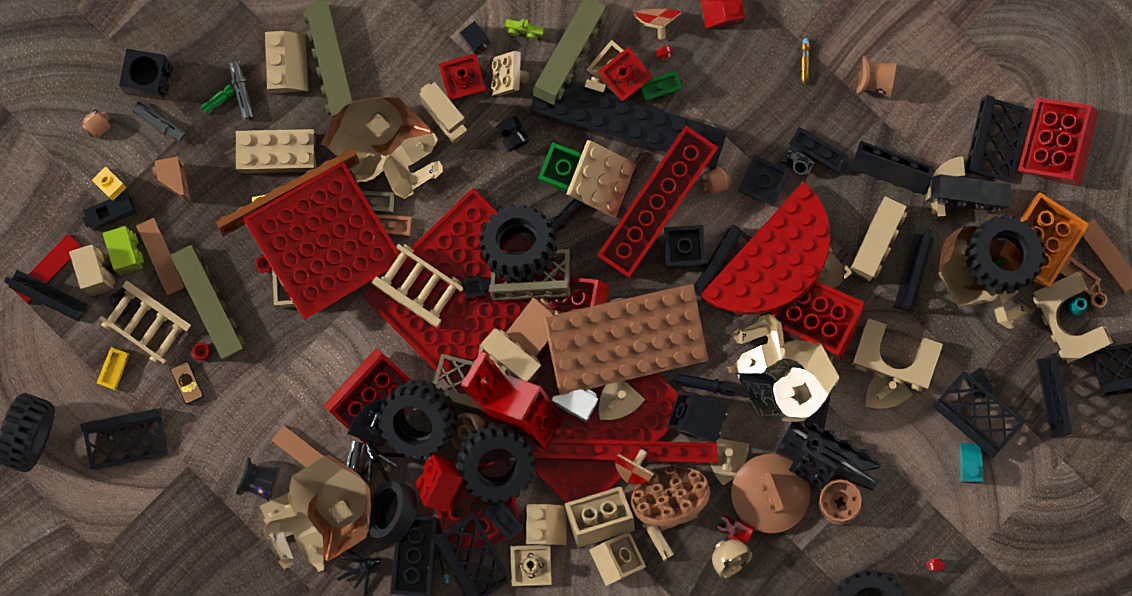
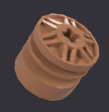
[819,480,862,525]

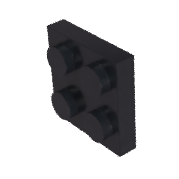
[738,155,790,207]

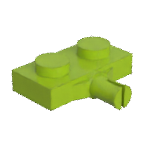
[505,19,544,40]

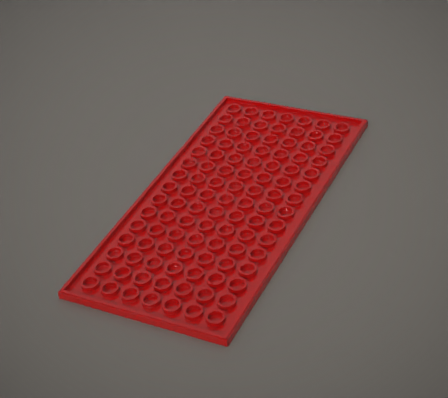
[361,188,678,503]

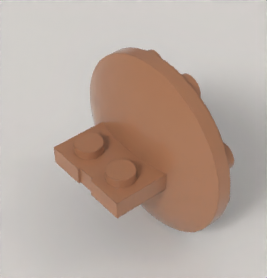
[731,454,811,533]
[631,466,710,531]

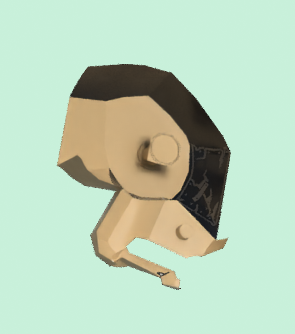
[728,314,839,422]

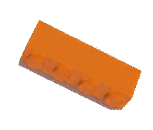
[996,192,1089,288]

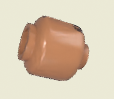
[82,109,111,138]
[700,167,731,195]

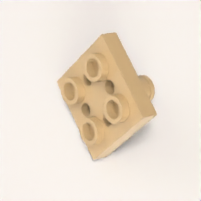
[491,51,529,96]
[510,545,552,586]

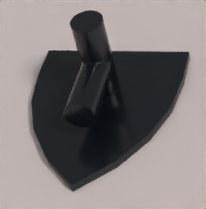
[347,398,386,446]

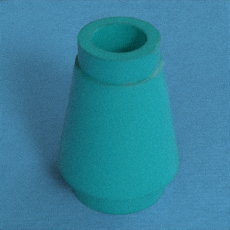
[1067,297,1087,316]

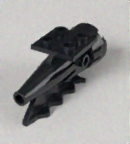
[775,420,882,491]

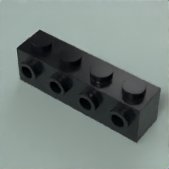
[850,140,934,195]
[930,174,1011,213]

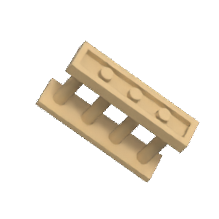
[372,244,464,328]
[99,280,192,365]

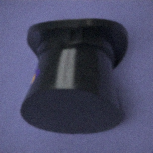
[236,457,280,503]

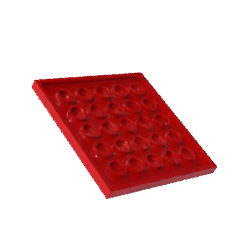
[242,161,400,320]

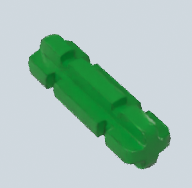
[201,85,236,114]

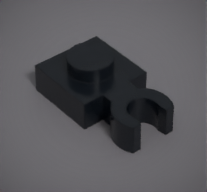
[462,276,497,299]

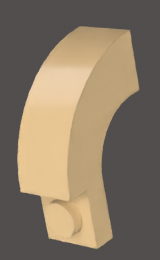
[925,156,965,220]

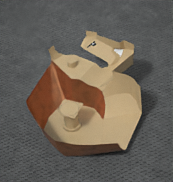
[321,97,443,199]
[939,226,1035,329]
[263,455,371,572]

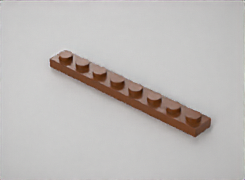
[216,149,360,237]

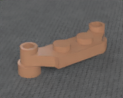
[1059,256,1107,309]

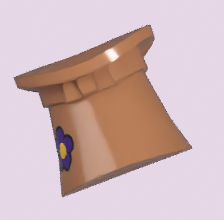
[856,56,897,97]

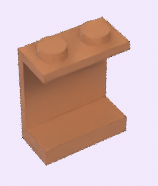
[506,297,561,360]

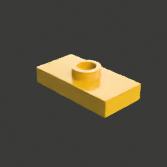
[92,167,126,201]
[97,347,130,391]

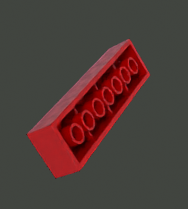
[597,125,719,277]

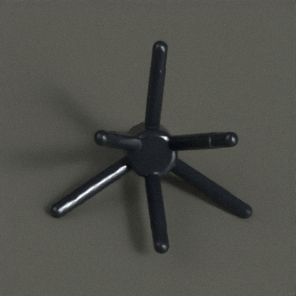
[359,441,405,484]
[337,549,382,596]

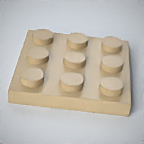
[566,140,636,217]

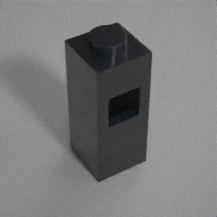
[82,192,137,231]

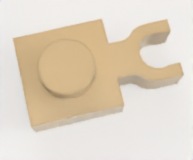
[583,77,606,92]

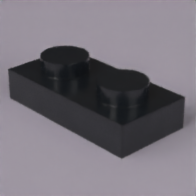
[483,500,525,541]

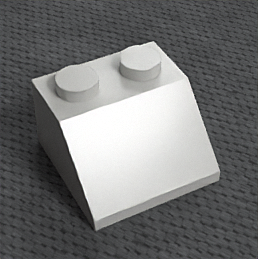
[552,389,598,423]

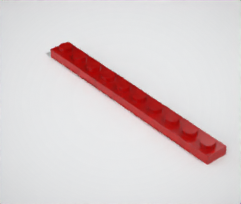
[526,438,718,463]

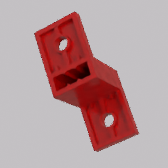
[461,352,564,449]

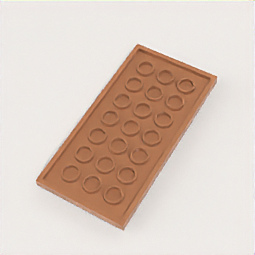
[544,284,708,395]

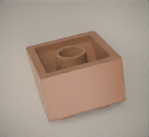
[152,156,190,202]

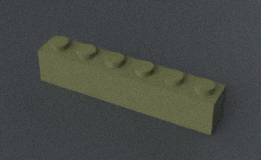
[303,0,353,119]
[533,0,607,105]
[170,245,246,361]

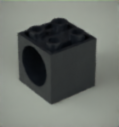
[119,48,173,101]
[666,391,729,443]

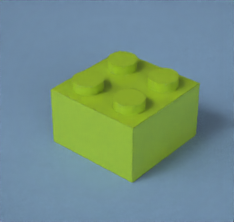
[103,226,144,276]

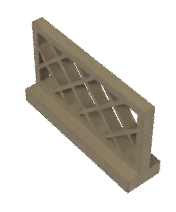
[489,249,570,300]
[433,354,494,418]

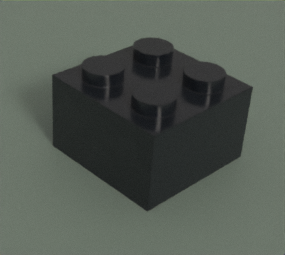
[663,225,706,269]

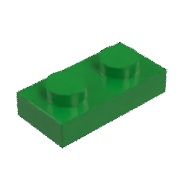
[641,70,682,102]

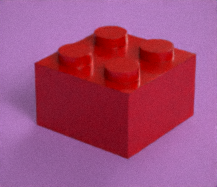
[416,454,463,512]

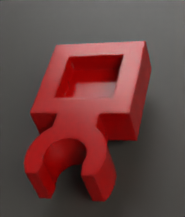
[717,515,755,545]

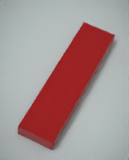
[14,234,82,304]

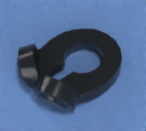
[109,288,140,316]

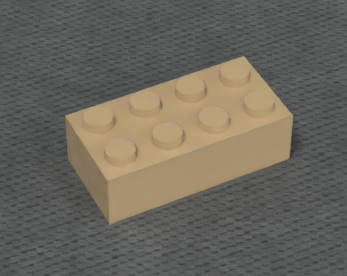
[236,129,316,173]
[850,196,907,282]

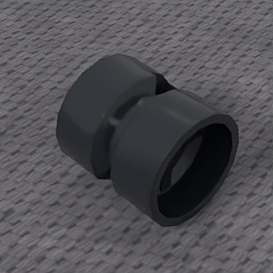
[495,116,529,152]

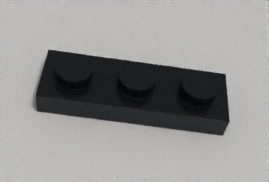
[789,127,849,174]

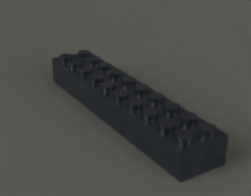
[530,82,727,170]

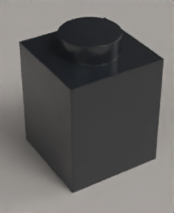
[459,21,490,54]

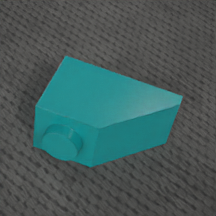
[960,443,983,483]

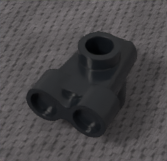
[782,144,815,175]

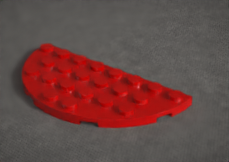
[700,182,831,315]

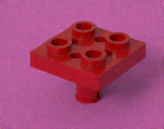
[598,47,653,102]
[439,53,486,101]

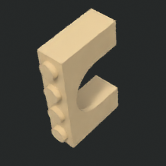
[419,82,468,145]
[1033,272,1113,364]
[851,318,943,392]

